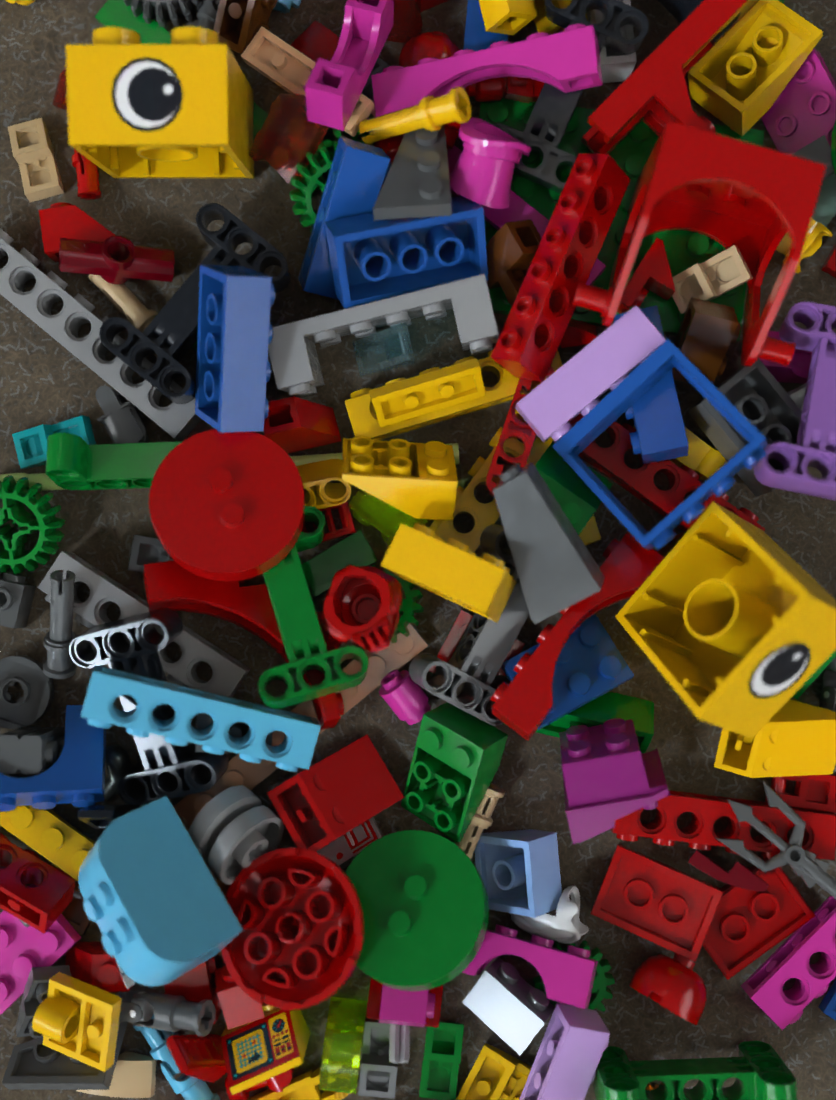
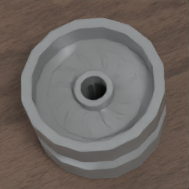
[188,785,284,885]

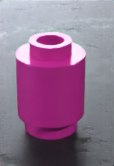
[379,670,431,725]

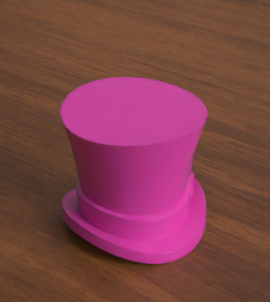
[449,118,531,209]

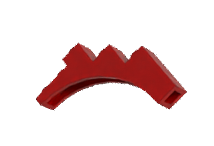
[144,560,344,730]

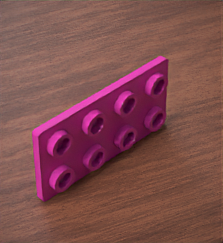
[761,48,836,155]

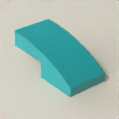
[12,415,96,469]

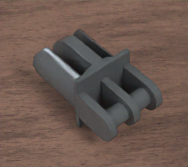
[95,386,149,444]

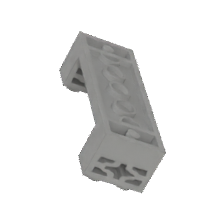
[268,274,499,398]

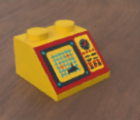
[221,1003,311,1095]

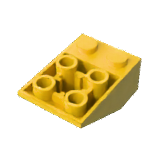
[342,436,458,521]
[714,699,836,778]

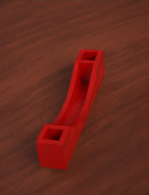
[490,532,665,741]

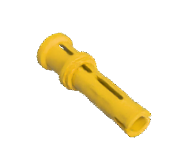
[359,86,471,145]

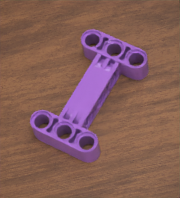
[754,301,836,501]

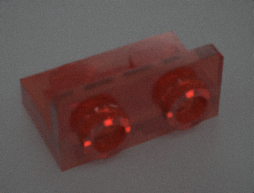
[248,94,329,184]

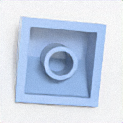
[474,829,562,918]

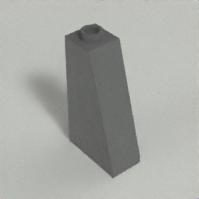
[493,462,605,624]

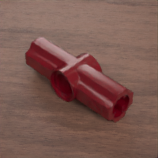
[59,236,175,285]

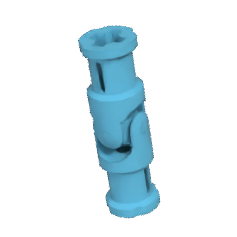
[133,1013,221,1100]

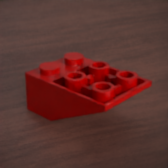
[267,734,405,852]

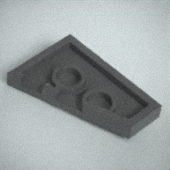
[373,125,452,220]
[2,1021,128,1090]

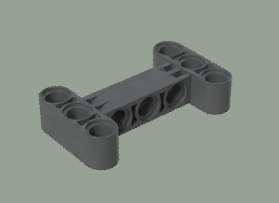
[409,524,529,726]

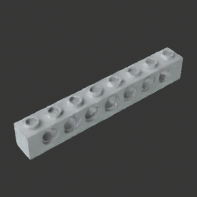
[0,228,201,441]

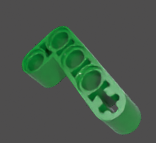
[46,433,183,490]

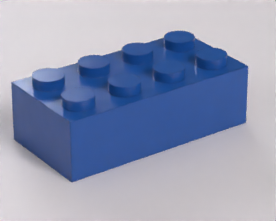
[325,196,488,309]
[195,265,275,433]

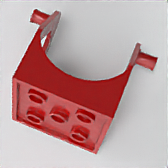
[572,121,827,367]

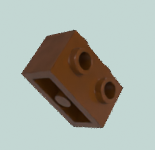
[213,0,278,54]
[672,297,741,384]

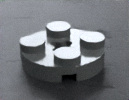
[0,655,54,729]

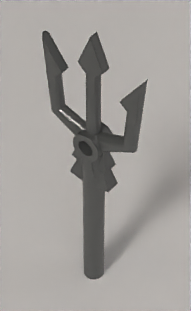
[716,780,836,899]

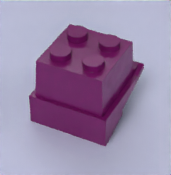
[559,718,669,844]

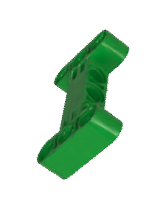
[258,506,369,709]
[593,1041,797,1100]

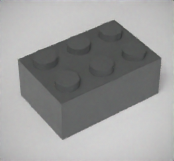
[687,359,802,496]

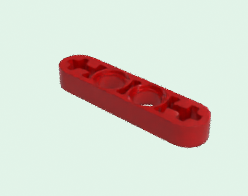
[485,366,554,497]

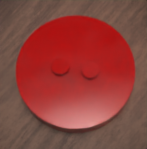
[149,429,305,581]

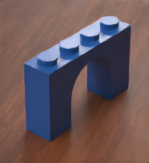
[0,705,106,812]

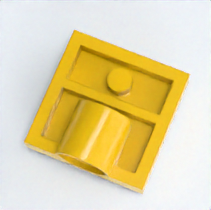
[32,972,122,1072]

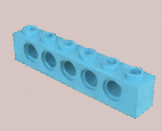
[80,665,321,772]

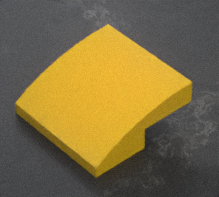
[456,1043,532,1100]

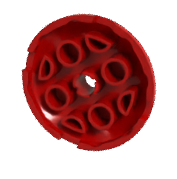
[221,848,364,1010]

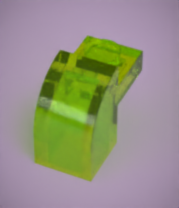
[319,997,367,1094]

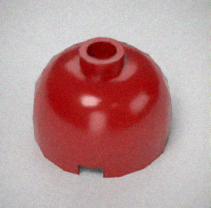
[629,953,707,1026]

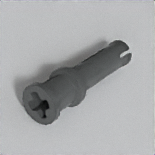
[43,570,77,679]

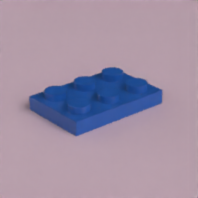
[501,614,634,730]

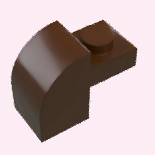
[486,219,542,306]

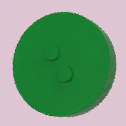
[345,830,489,991]

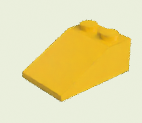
[688,0,823,137]

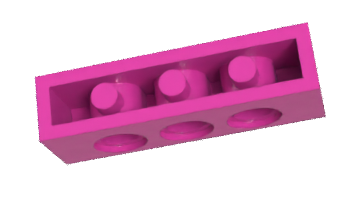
[741,896,836,1030]

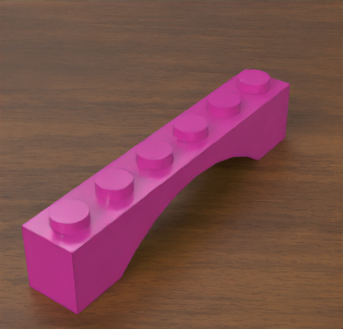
[371,24,603,117]

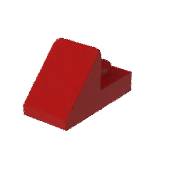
[616,238,675,314]

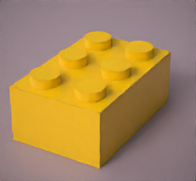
[381,522,517,623]

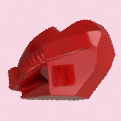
[321,565,403,653]

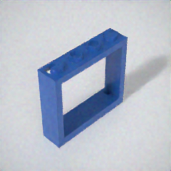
[552,339,768,551]

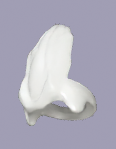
[511,885,589,944]

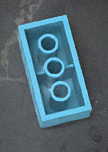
[78,795,243,986]

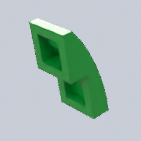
[419,1021,464,1100]

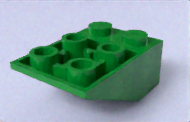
[401,702,508,843]

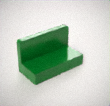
[302,530,379,598]

